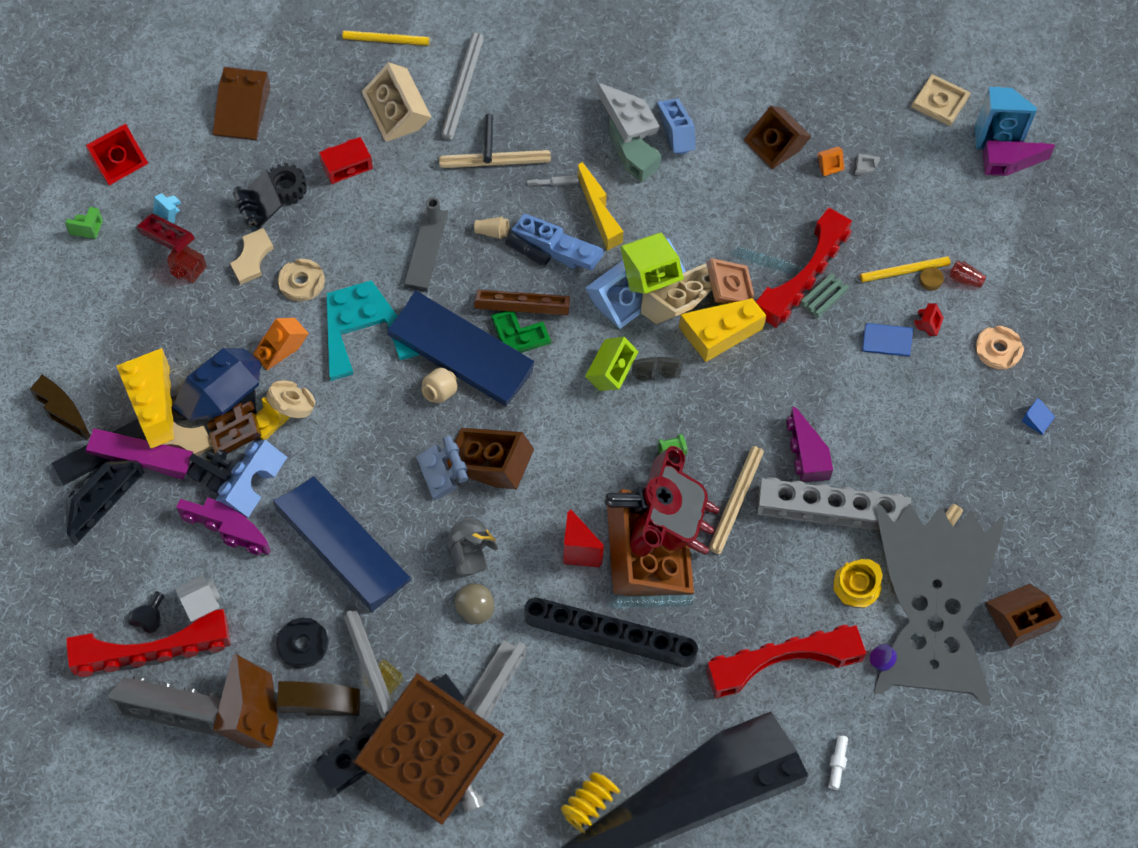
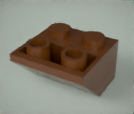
[985,583,1062,648]

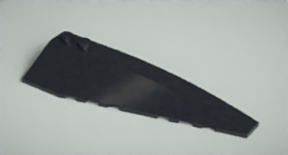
[562,712,809,848]

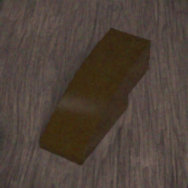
[30,374,90,440]
[277,681,361,716]

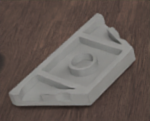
[596,83,660,143]

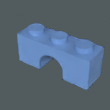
[216,440,287,518]

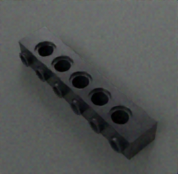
[313,674,465,797]

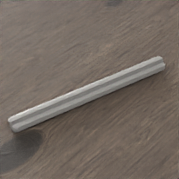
[441,32,483,140]

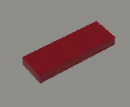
[136,213,195,253]

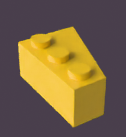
[679,298,766,362]

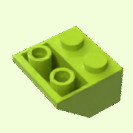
[620,232,684,294]

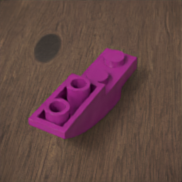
[176,497,271,555]

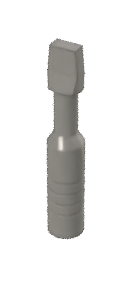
[527,175,578,186]

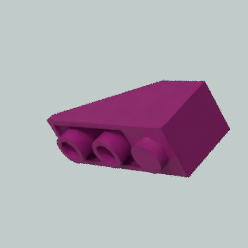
[983,140,1055,176]
[786,407,833,482]

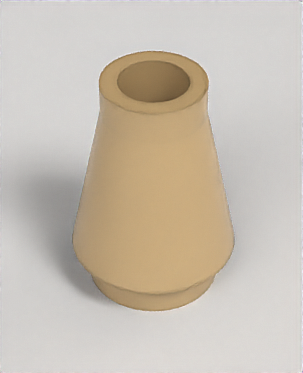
[474,216,509,239]

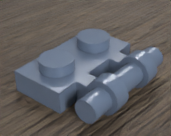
[416,436,468,500]

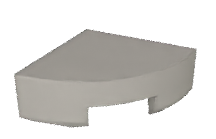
[855,154,880,175]

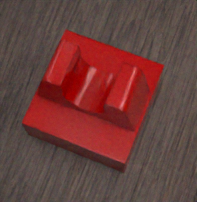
[914,303,944,336]

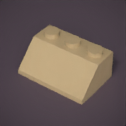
[362,62,431,141]

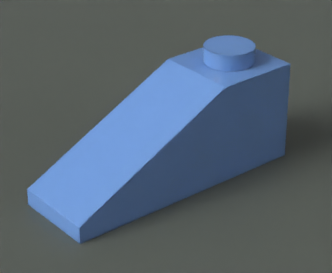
[657,98,696,154]

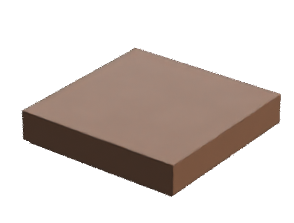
[706,258,756,304]

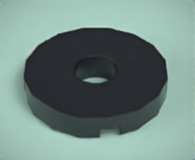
[276,617,329,669]

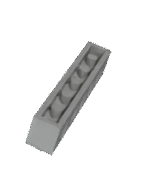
[757,478,911,531]

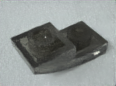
[631,357,684,381]

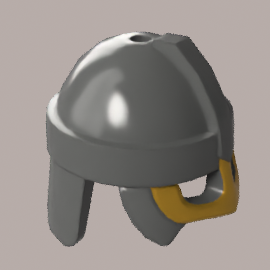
[446,516,498,576]

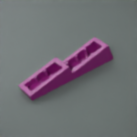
[85,428,193,479]

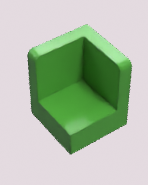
[65,207,103,239]

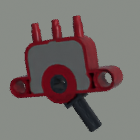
[605,446,720,557]

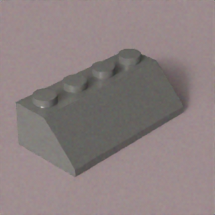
[108,676,222,737]

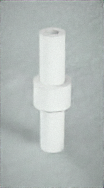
[828,736,848,790]

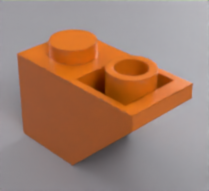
[253,318,309,370]

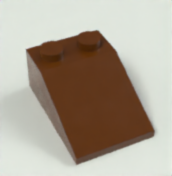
[212,67,271,141]
[447,428,534,490]
[213,654,279,749]

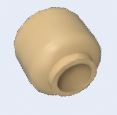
[421,368,457,404]

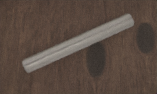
[344,610,393,719]

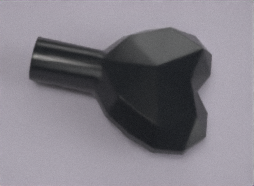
[127,591,165,633]

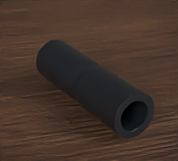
[505,233,551,267]

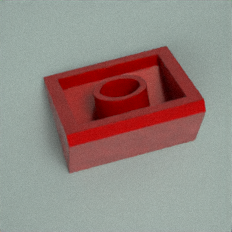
[85,123,149,185]
[563,509,604,568]

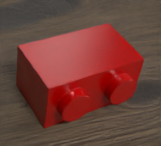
[319,137,373,185]

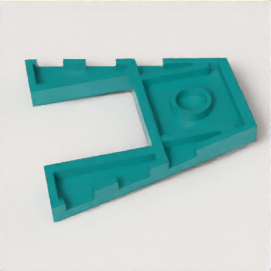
[327,280,420,381]

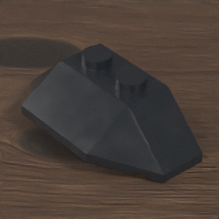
[66,460,144,546]

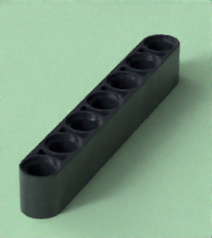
[524,597,698,667]

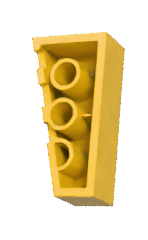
[116,348,174,448]

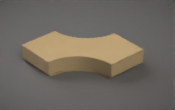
[230,228,274,285]
[163,421,213,456]

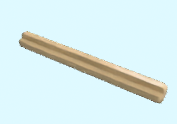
[439,150,551,168]
[709,446,764,554]

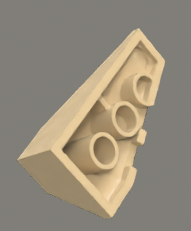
[641,263,712,324]

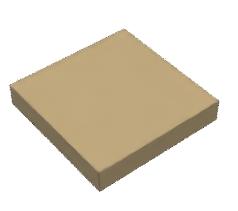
[911,74,971,126]

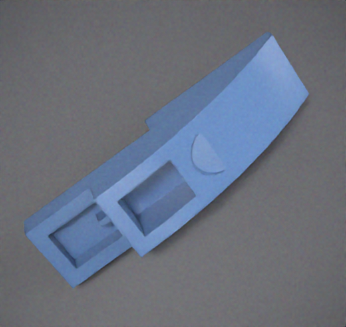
[512,213,604,271]

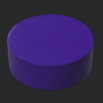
[870,644,897,671]

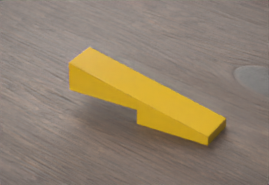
[577,162,624,251]

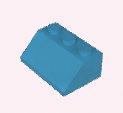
[974,87,1037,149]

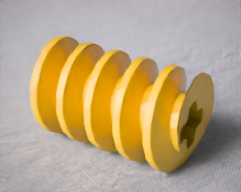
[561,772,620,833]

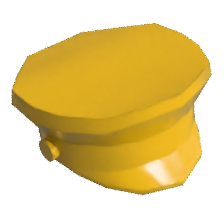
[833,559,883,608]

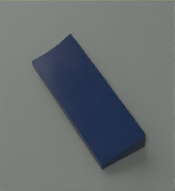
[387,290,534,406]
[273,476,411,612]

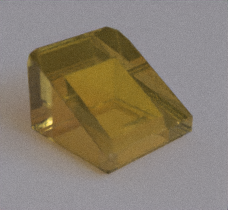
[367,659,404,695]

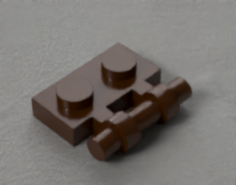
[207,401,262,454]

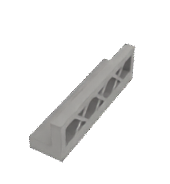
[464,640,526,720]

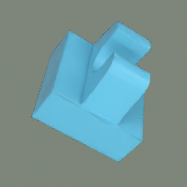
[153,193,181,223]

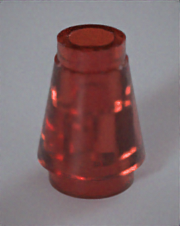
[949,260,986,288]

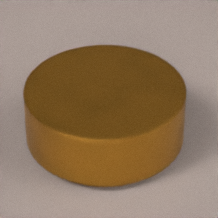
[919,267,944,291]

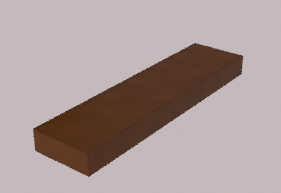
[474,289,570,315]

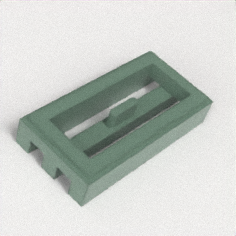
[800,273,849,318]

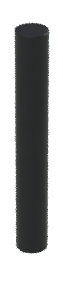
[483,114,493,164]

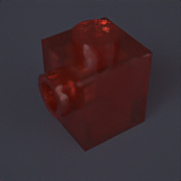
[167,246,207,283]

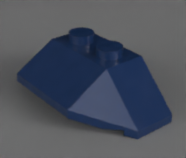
[173,348,261,422]

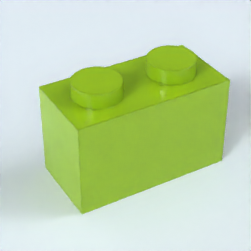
[585,337,639,391]

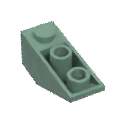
[609,118,661,183]

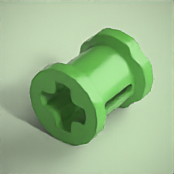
[657,434,687,455]

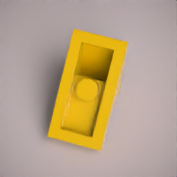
[256,397,290,440]

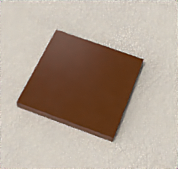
[354,673,505,825]

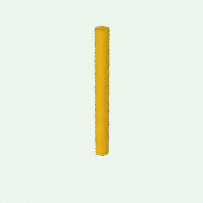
[343,31,430,46]
[860,256,950,283]

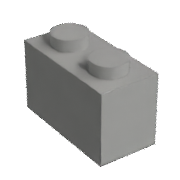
[175,575,221,621]

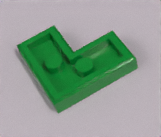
[491,311,551,353]

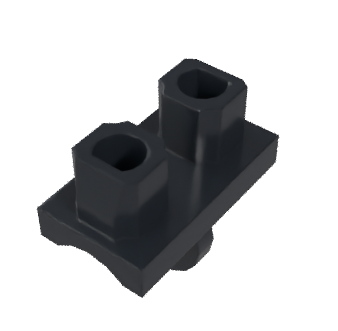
[187,450,231,494]

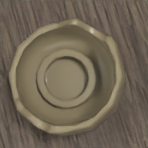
[454,583,495,624]

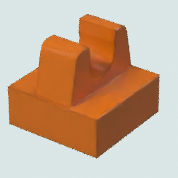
[817,146,844,176]

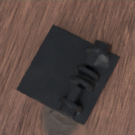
[233,170,283,232]

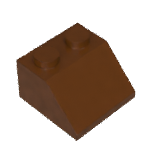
[743,105,812,169]

